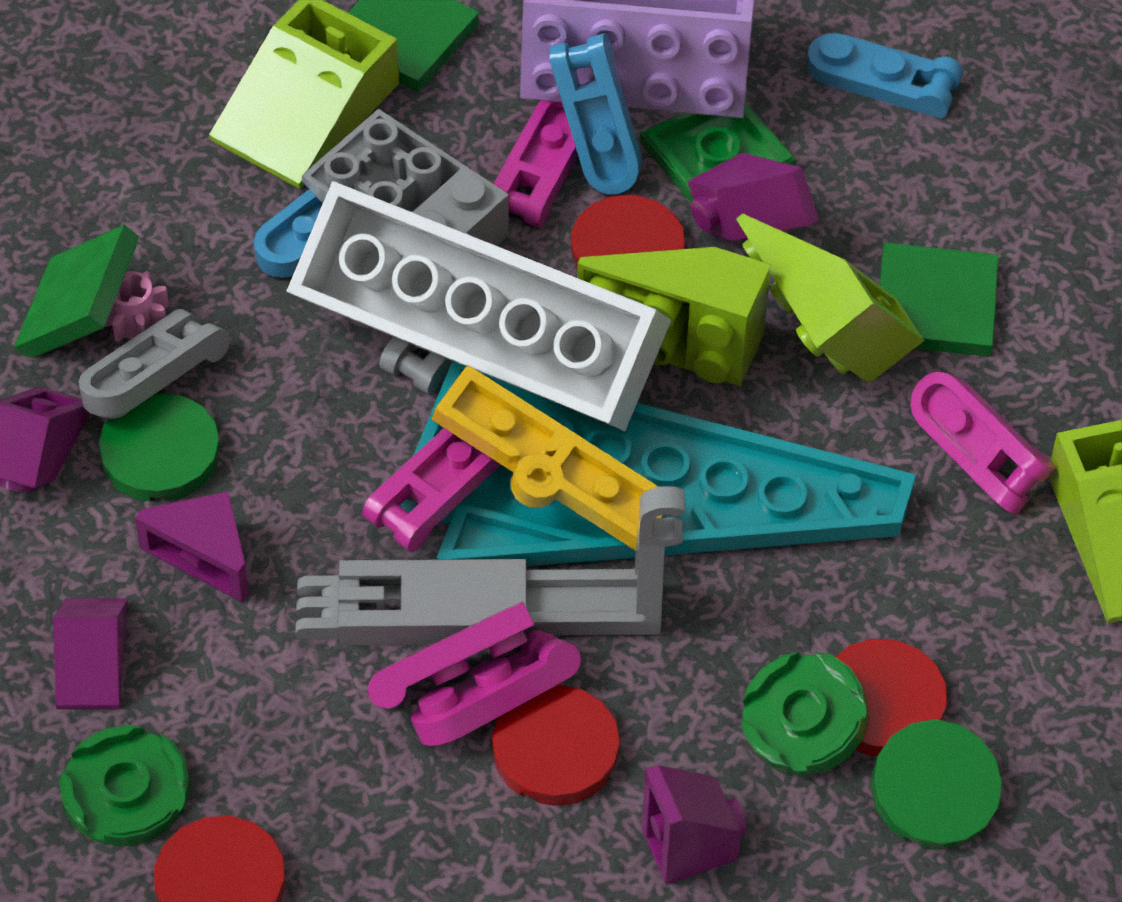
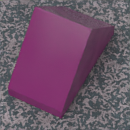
[135,492,249,602]
[53,598,128,709]

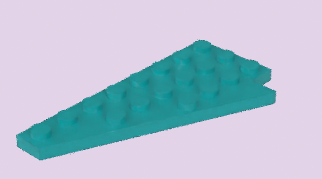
[400,361,916,567]

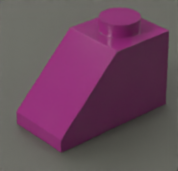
[687,153,819,241]
[0,387,90,493]
[641,765,747,885]

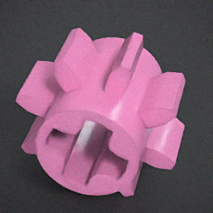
[105,271,169,342]

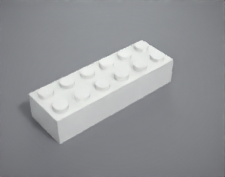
[286,181,671,432]

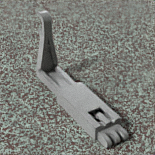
[295,486,685,645]

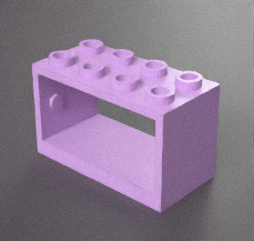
[520,0,755,118]

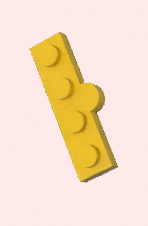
[431,364,664,551]

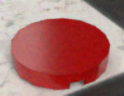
[571,195,685,269]
[835,639,947,756]
[492,684,620,806]
[154,815,286,902]

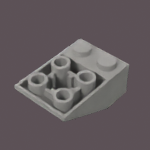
[302,109,509,246]

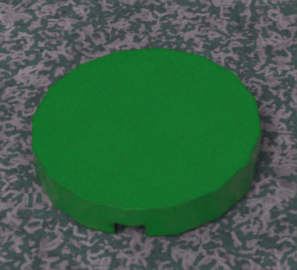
[98,393,220,501]
[741,652,870,777]
[870,719,1002,850]
[59,725,190,847]

